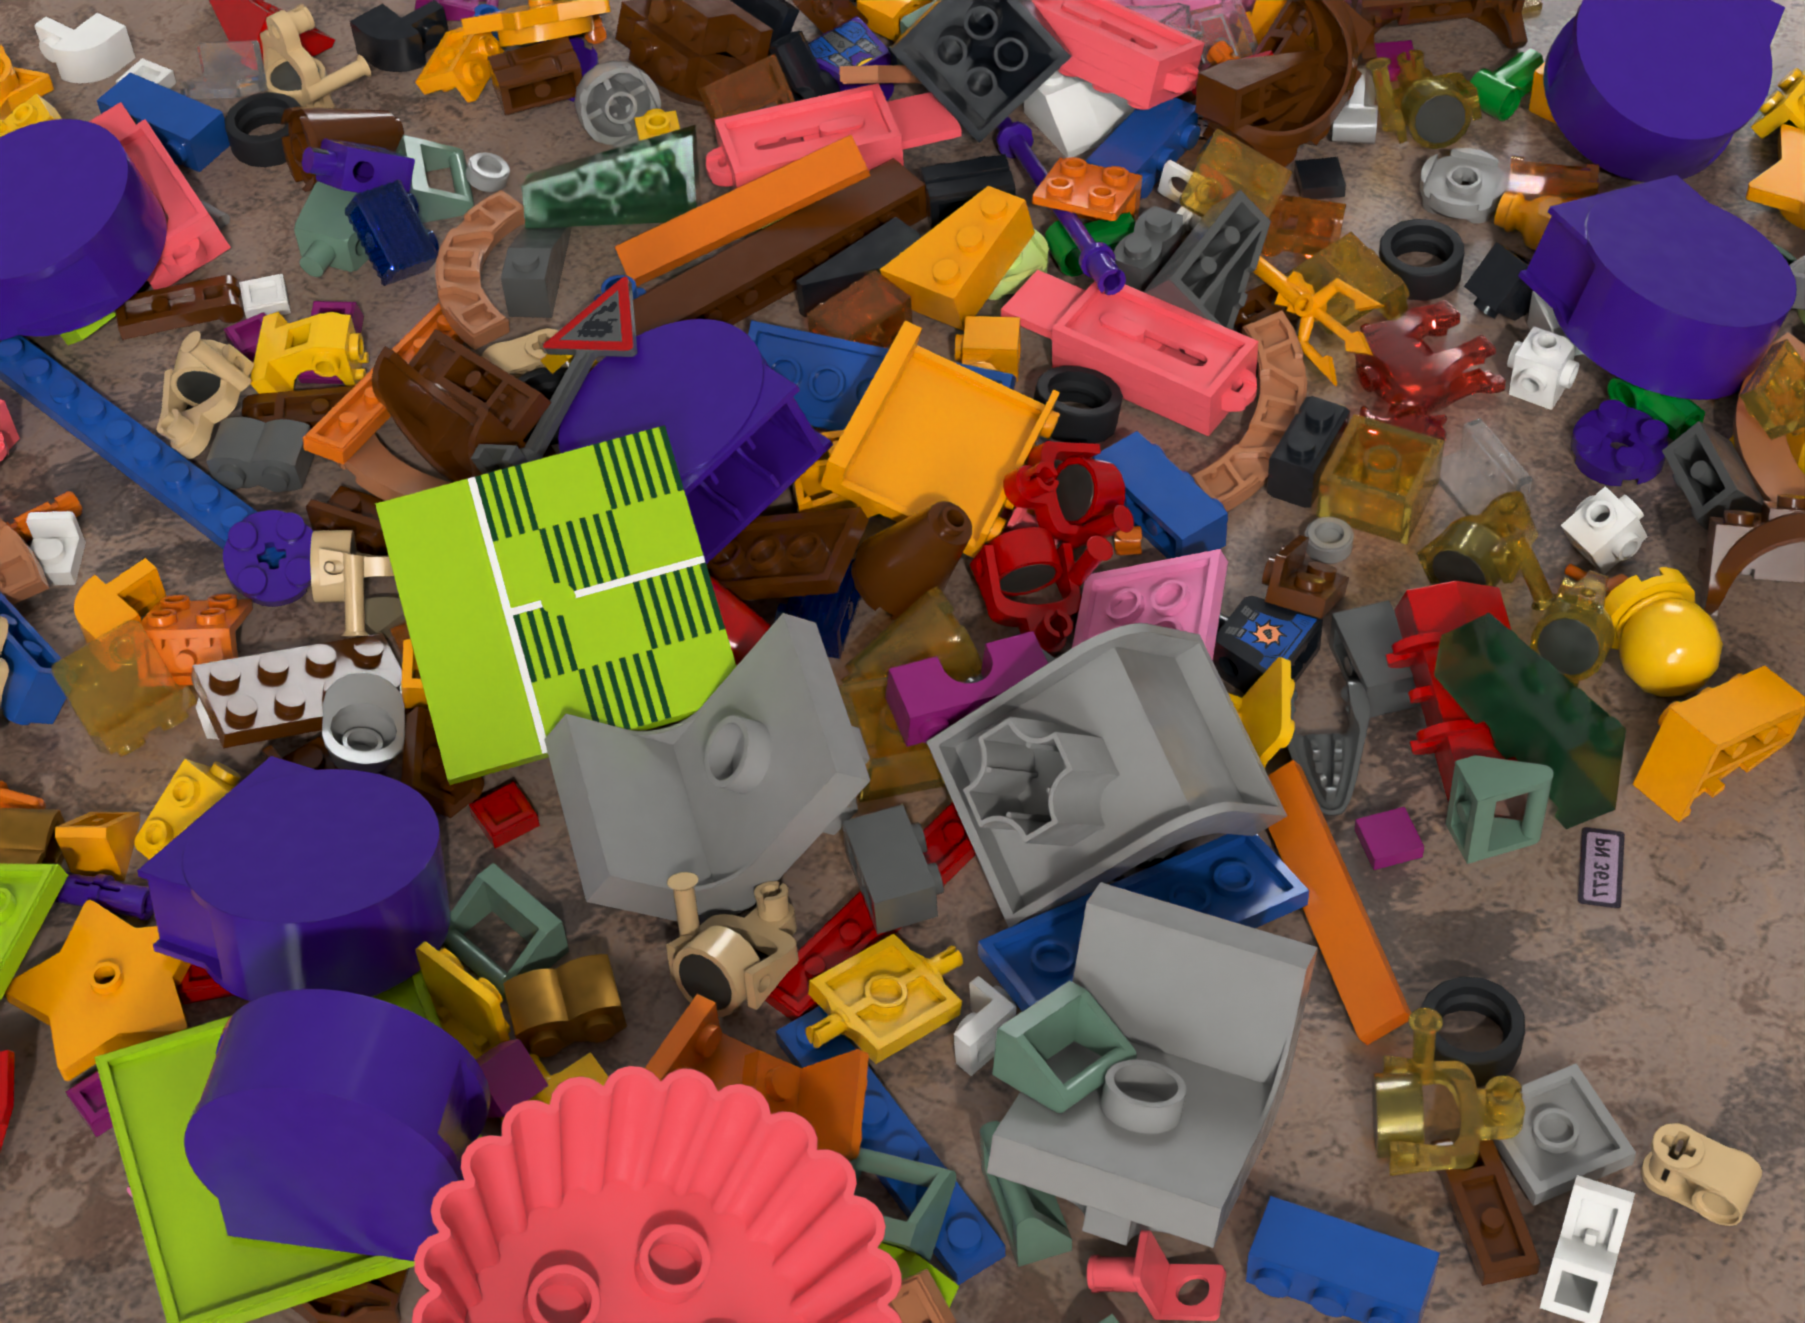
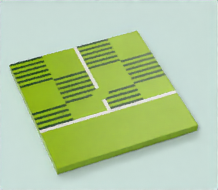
[375,425,737,785]

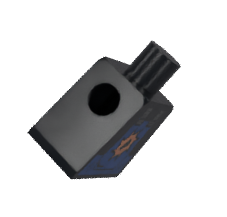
[1213,596,1323,694]

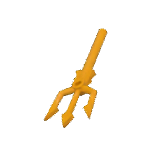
[1253,256,1385,386]

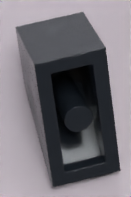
[1464,242,1533,321]

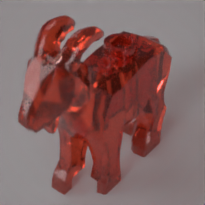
[1354,299,1506,452]

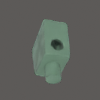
[294,181,397,277]

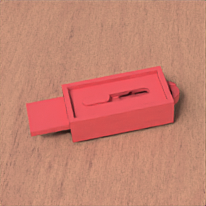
[1031,0,1205,110]
[706,83,962,191]
[89,102,231,290]
[1001,270,1258,437]

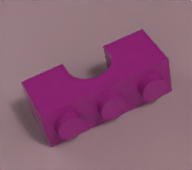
[885,631,1048,747]

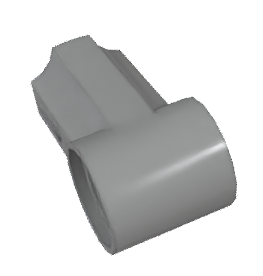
[1332,68,1378,144]

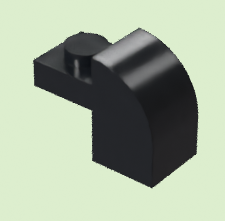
[350,0,449,72]

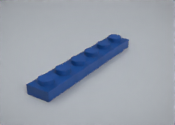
[776,1006,1006,1285]

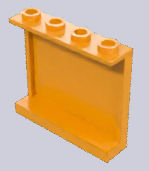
[821,320,1061,558]

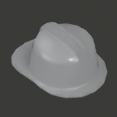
[322,672,405,774]

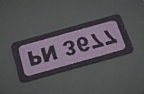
[1578,827,1625,908]

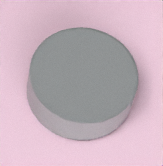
[465,152,510,192]
[1305,517,1354,564]

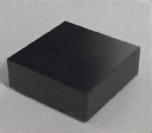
[1294,157,1346,201]

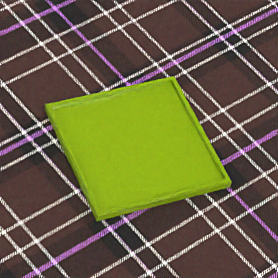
[94,970,482,1323]

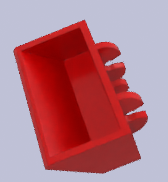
[1385,581,1555,802]

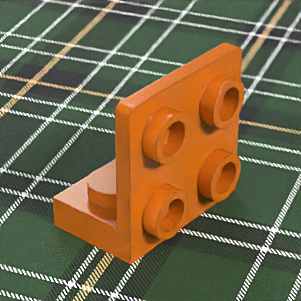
[1032,157,1143,223]
[132,593,253,687]
[645,994,758,1091]
[742,1049,869,1161]

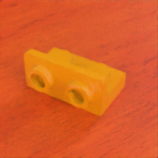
[415,27,504,103]

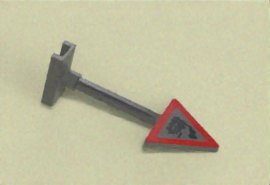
[471,276,637,475]

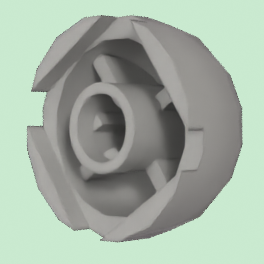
[574,60,661,148]

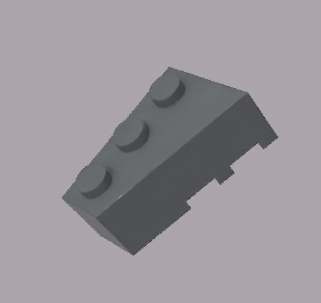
[1144,190,1271,330]

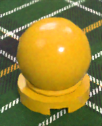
[1599,567,1723,697]

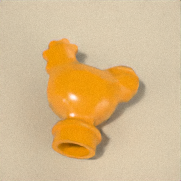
[1494,191,1582,250]

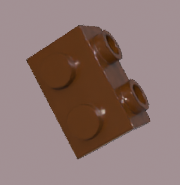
[401,706,484,819]

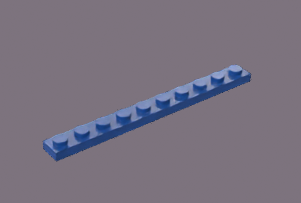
[0,335,286,569]

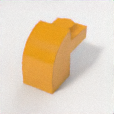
[74,558,167,673]

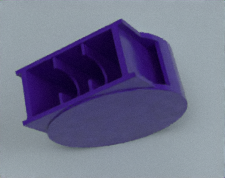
[1518,175,1797,400]
[558,319,833,564]
[137,756,451,1002]

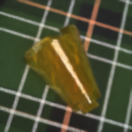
[840,586,982,709]

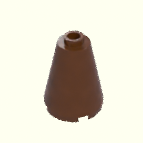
[281,106,404,192]
[851,501,972,622]

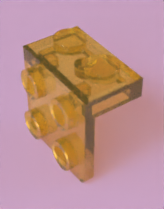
[1179,128,1293,218]
[1284,232,1410,335]
[1739,339,1805,440]
[51,620,197,757]

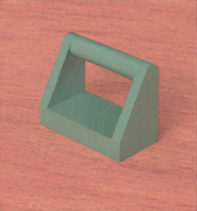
[395,135,475,225]
[1446,755,1554,864]
[442,863,569,1000]
[992,980,1137,1113]
[980,1121,1072,1267]
[849,1147,956,1262]

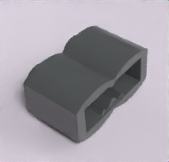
[1114,206,1183,292]
[206,417,315,492]

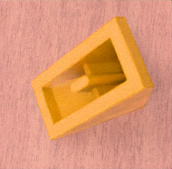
[55,812,140,881]

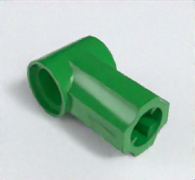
[1465,48,1544,121]
[1044,212,1135,277]
[1607,376,1705,441]

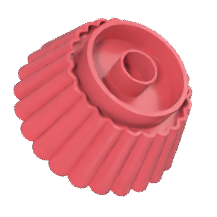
[412,1066,903,1323]

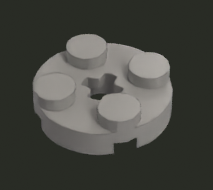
[1419,148,1509,224]

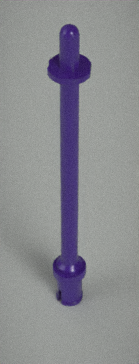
[996,117,1126,295]

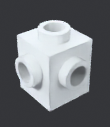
[1507,326,1579,410]
[1561,486,1648,576]

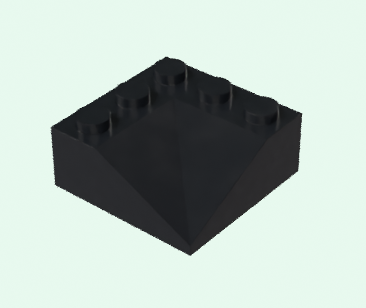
[891,0,1072,143]

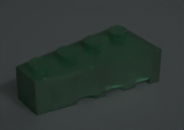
[521,124,702,229]
[1434,613,1626,829]

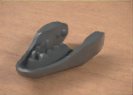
[1287,680,1370,816]

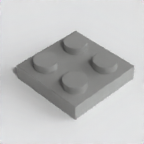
[1475,1063,1636,1206]

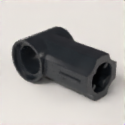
[769,31,840,104]

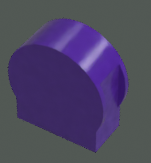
[1544,0,1785,182]
[0,119,167,341]
[184,989,491,1261]

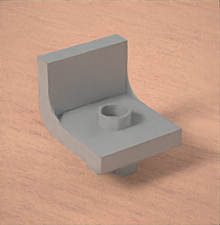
[544,613,871,924]
[926,623,1287,928]
[987,882,1318,1248]

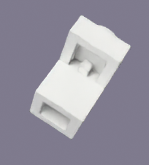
[34,13,135,83]
[1540,1175,1635,1323]

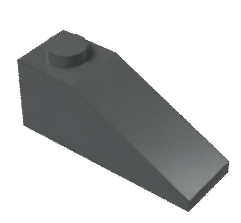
[501,221,572,318]

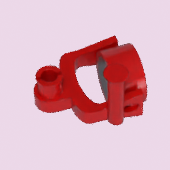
[1003,441,1134,550]
[970,527,1113,657]

